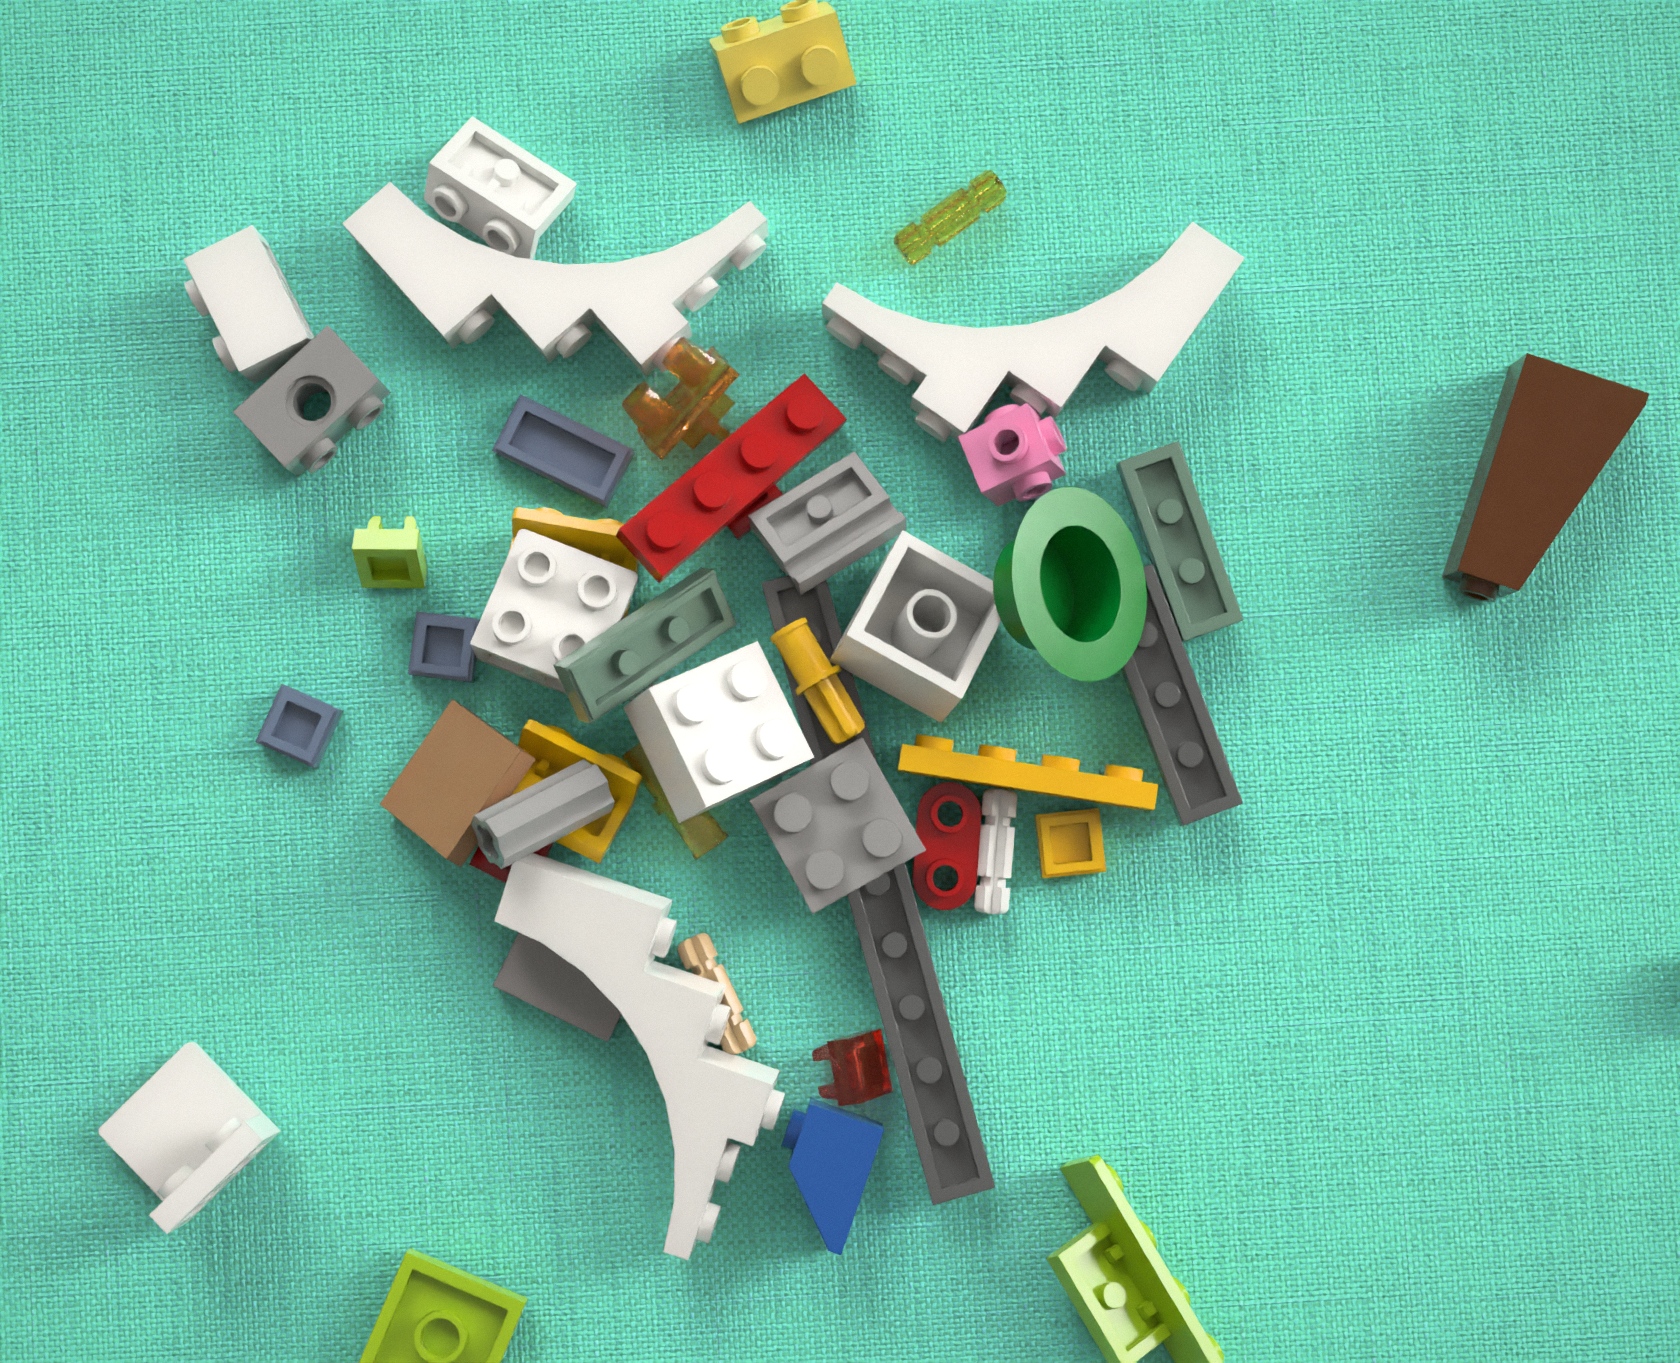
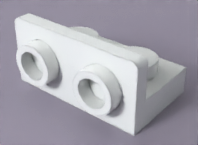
[424,116,577,260]

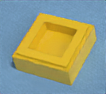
[1034,808,1106,878]

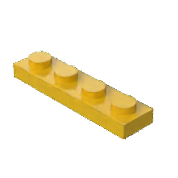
[897,734,1158,811]

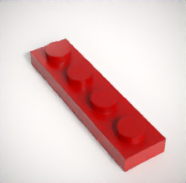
[616,373,847,583]

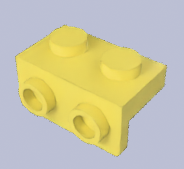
[709,0,857,124]

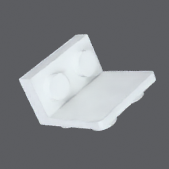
[470,529,638,695]
[98,1042,281,1234]

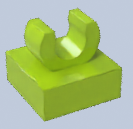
[352,516,428,588]

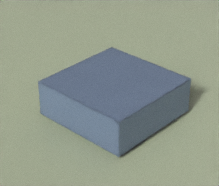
[408,611,480,683]
[255,684,344,768]

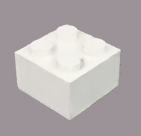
[829,530,1001,723]
[623,641,814,823]

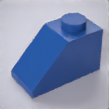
[781,1098,884,1255]

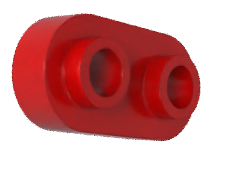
[912,782,981,910]

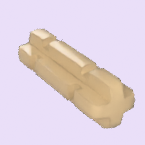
[677,933,756,1055]

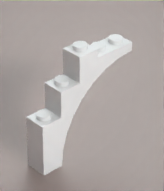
[342,182,769,376]
[822,222,1245,442]
[494,853,785,1260]

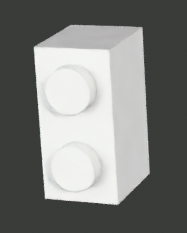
[183,225,315,384]

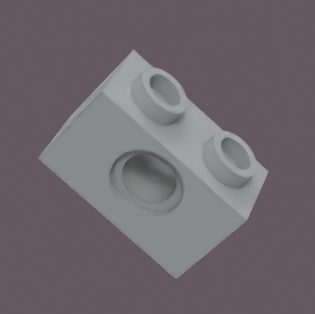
[233,325,391,477]

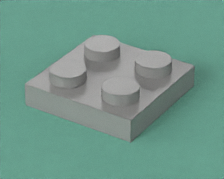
[749,737,926,914]

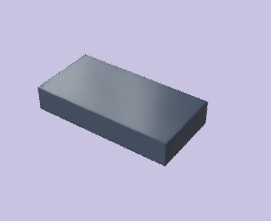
[492,394,635,509]

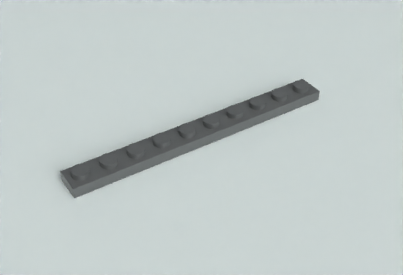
[761,576,995,1205]

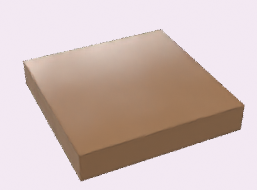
[380,699,536,867]

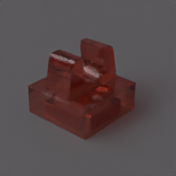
[812,1029,893,1106]

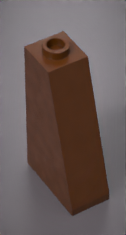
[1442,353,1649,602]

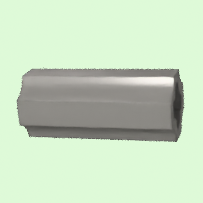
[471,759,615,869]

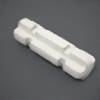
[973,789,1018,915]

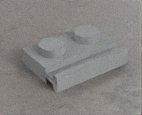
[748,451,907,595]

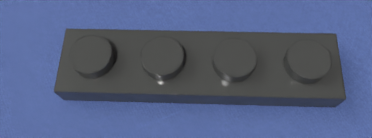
[1121,564,1243,826]

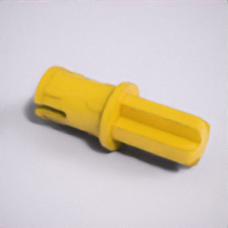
[770,617,865,744]

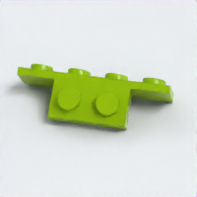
[1046,1154,1224,1363]

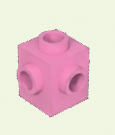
[958,403,1067,507]

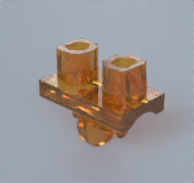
[622,336,740,460]

